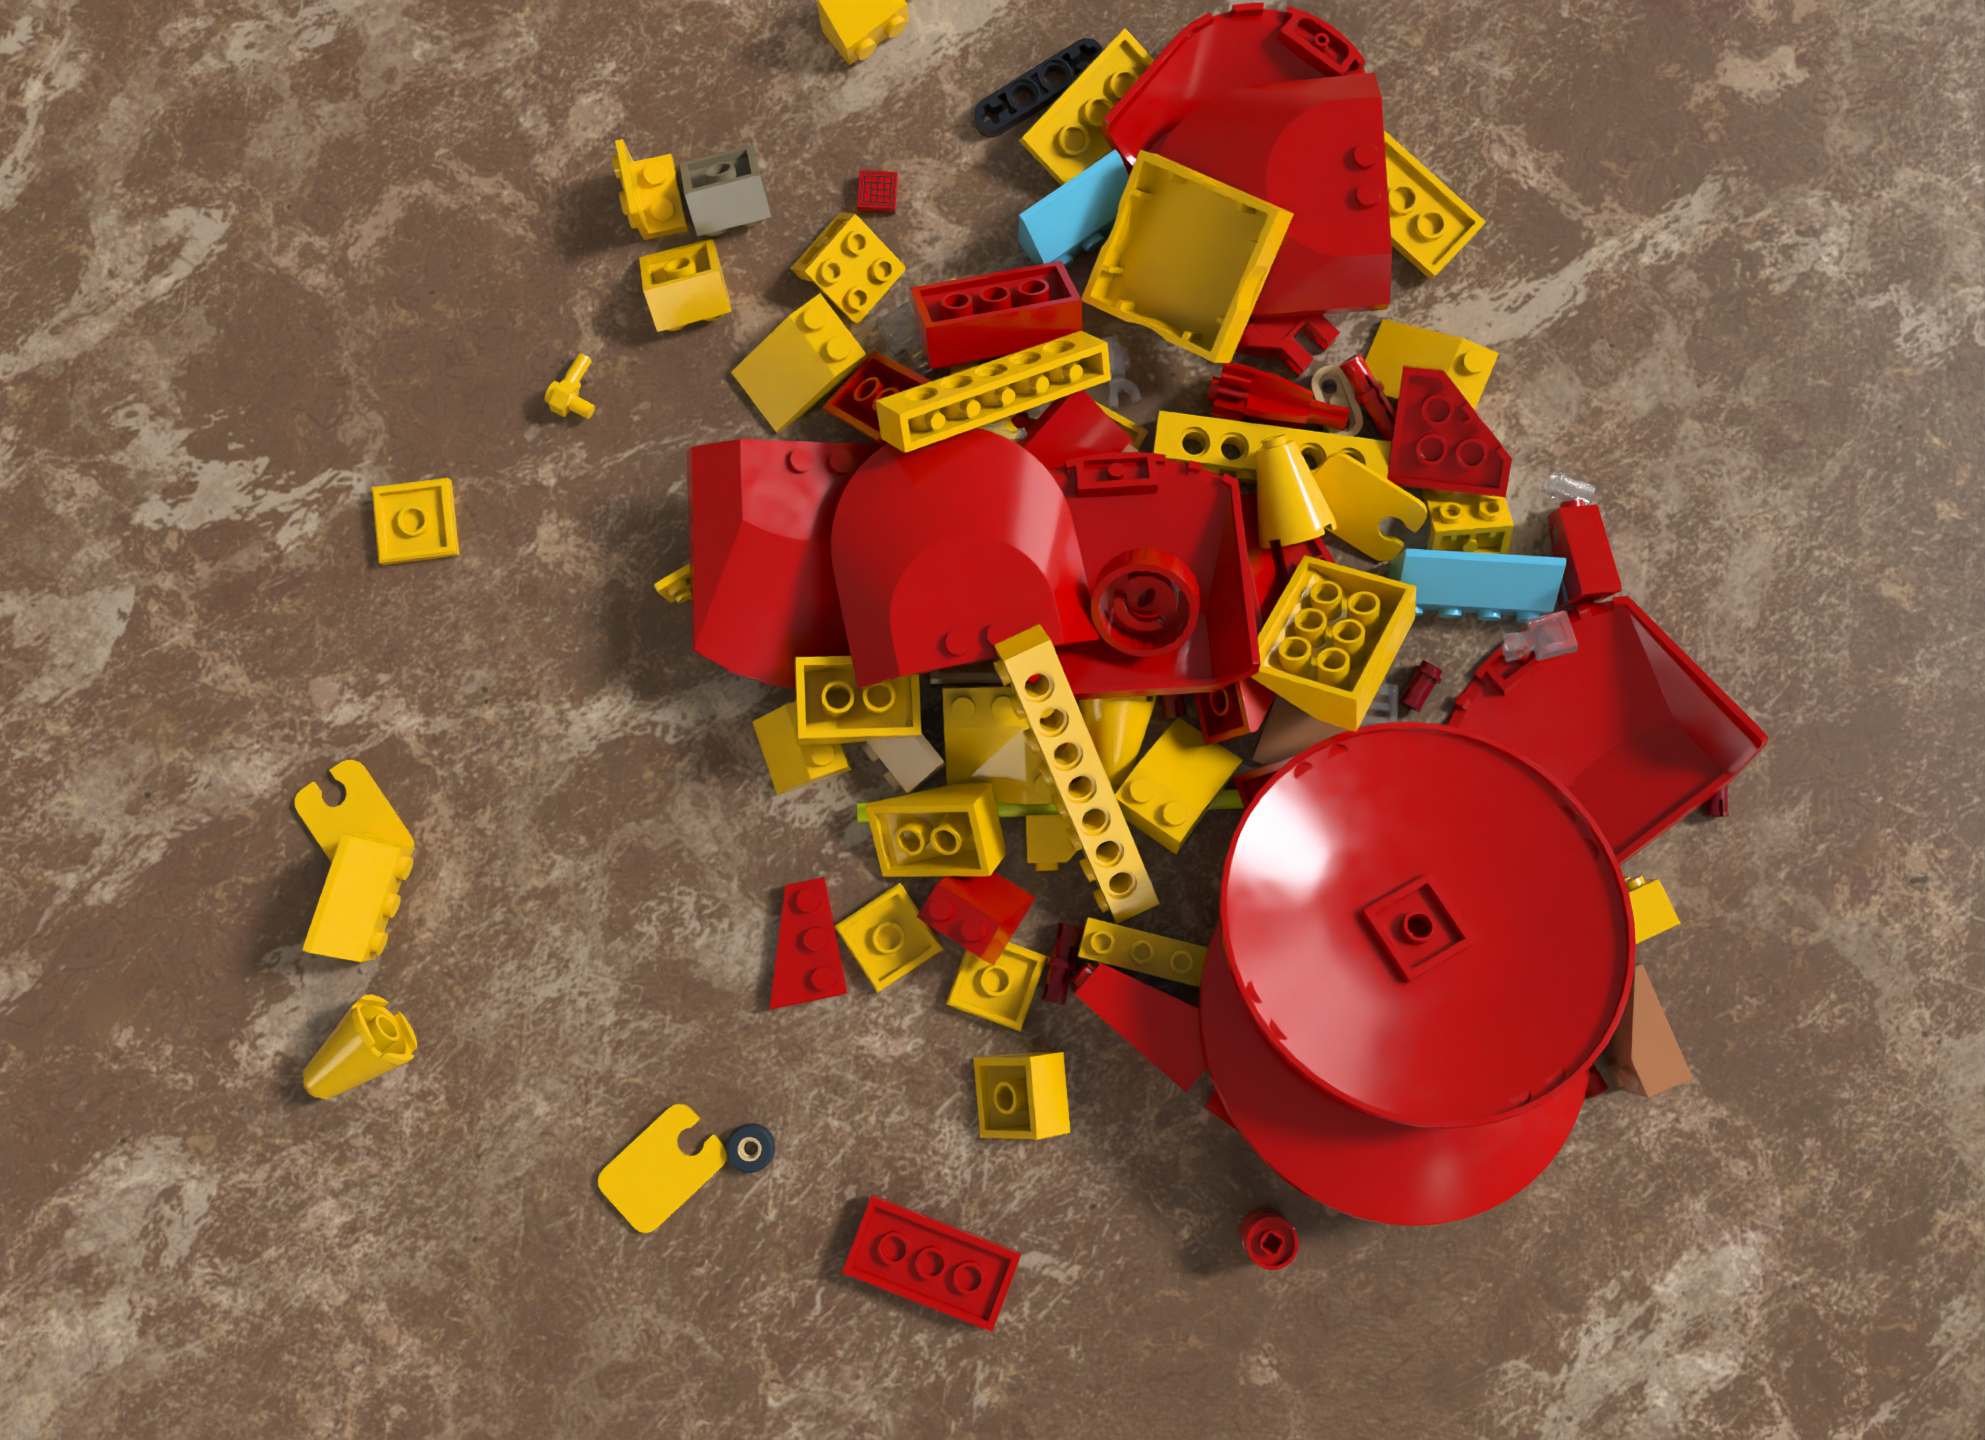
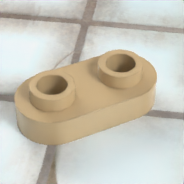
[1309,365,1363,437]

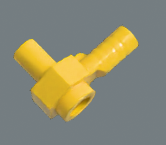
[545,353,595,419]

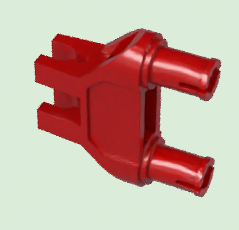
[1235,315,1340,378]

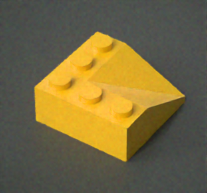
[942,683,1065,804]

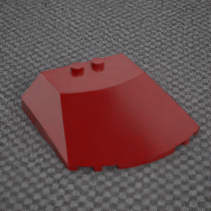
[687,439,884,689]
[1010,452,1261,700]
[1446,596,1769,866]

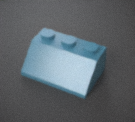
[1018,149,1129,269]

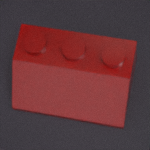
[822,351,932,445]

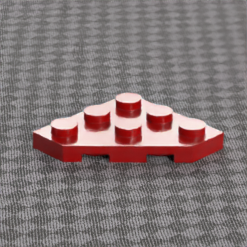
[1387,365,1512,498]

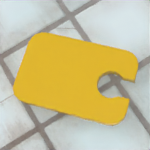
[1313,452,1427,562]
[295,760,414,862]
[598,1103,727,1233]

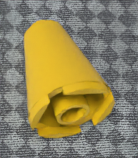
[1256,434,1337,549]
[1078,695,1156,792]
[303,994,417,1100]

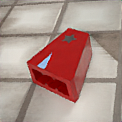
[1548,500,1622,606]

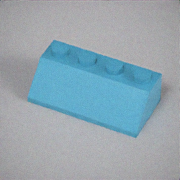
[1389,549,1566,623]

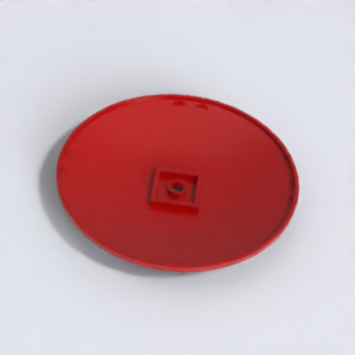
[1219,722,1636,1129]
[1199,918,1590,1227]

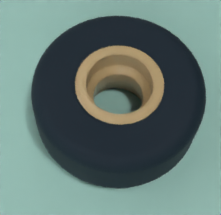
[726,1123,775,1173]

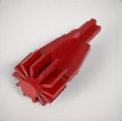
[1207,362,1350,431]

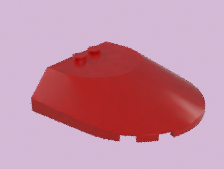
[1101,3,1366,176]
[1157,72,1392,318]
[831,428,1099,690]

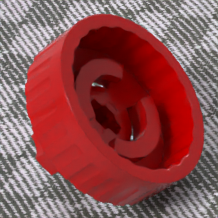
[1091,548,1200,657]

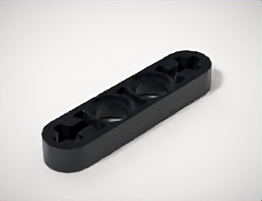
[975,38,1103,137]

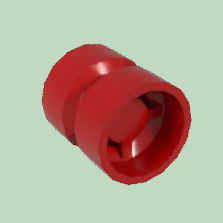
[1239,1208,1299,1270]

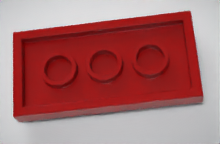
[842,1194,1021,1332]

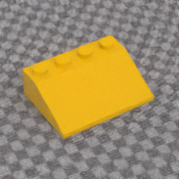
[1250,555,1417,732]

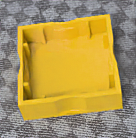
[1081,150,1294,363]

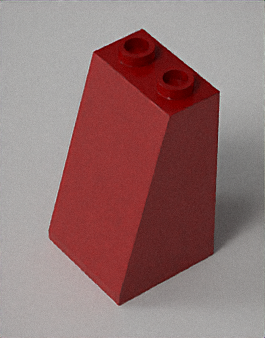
[1071,961,1208,1092]

